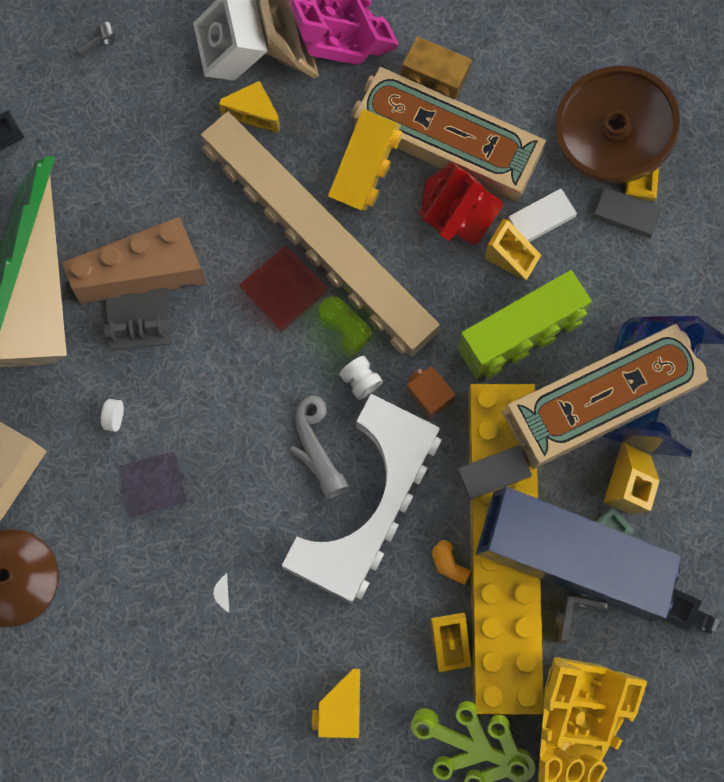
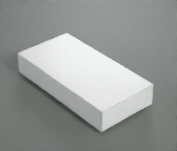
[508,189,577,242]

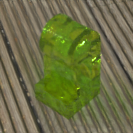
[319,296,373,359]

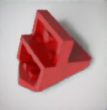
[418,161,503,245]

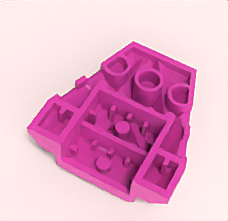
[289,0,399,65]

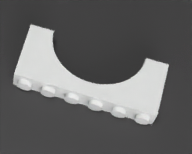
[282,394,442,604]

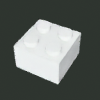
[193,0,268,80]

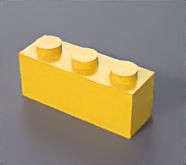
[328,109,403,211]

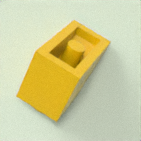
[312,669,360,738]

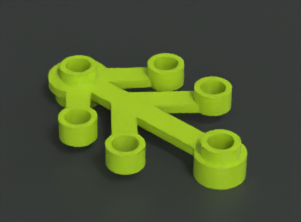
[411,701,536,782]

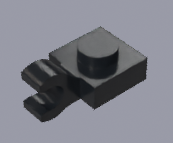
[661,588,720,634]

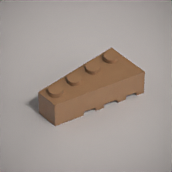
[62,217,207,304]

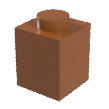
[406,366,456,421]

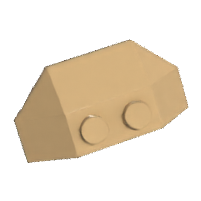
[256,0,319,79]

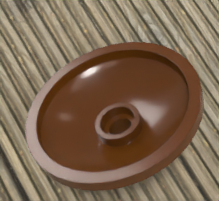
[0,529,59,627]

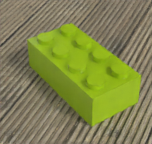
[458,270,592,380]

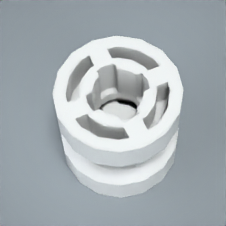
[339,356,383,400]

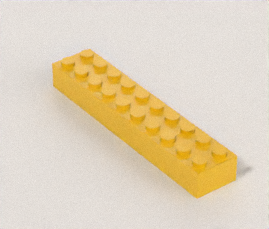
[468,384,544,715]

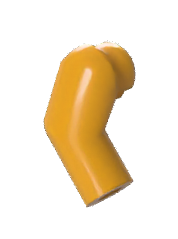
[432,540,471,585]

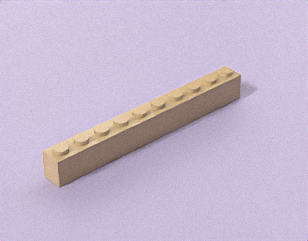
[201,111,440,357]

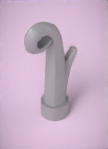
[290,396,349,499]

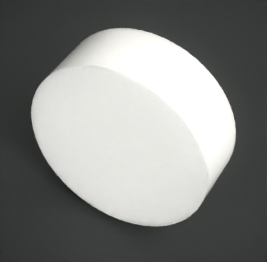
[101,399,124,432]

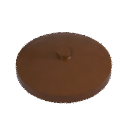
[555,66,680,183]

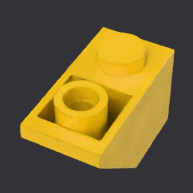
[603,443,660,515]

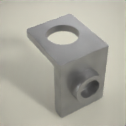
[554,596,608,644]

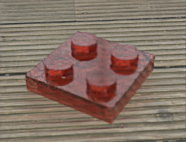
[239,245,328,333]

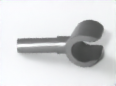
[77,22,116,56]

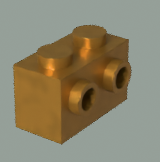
[401,36,472,100]

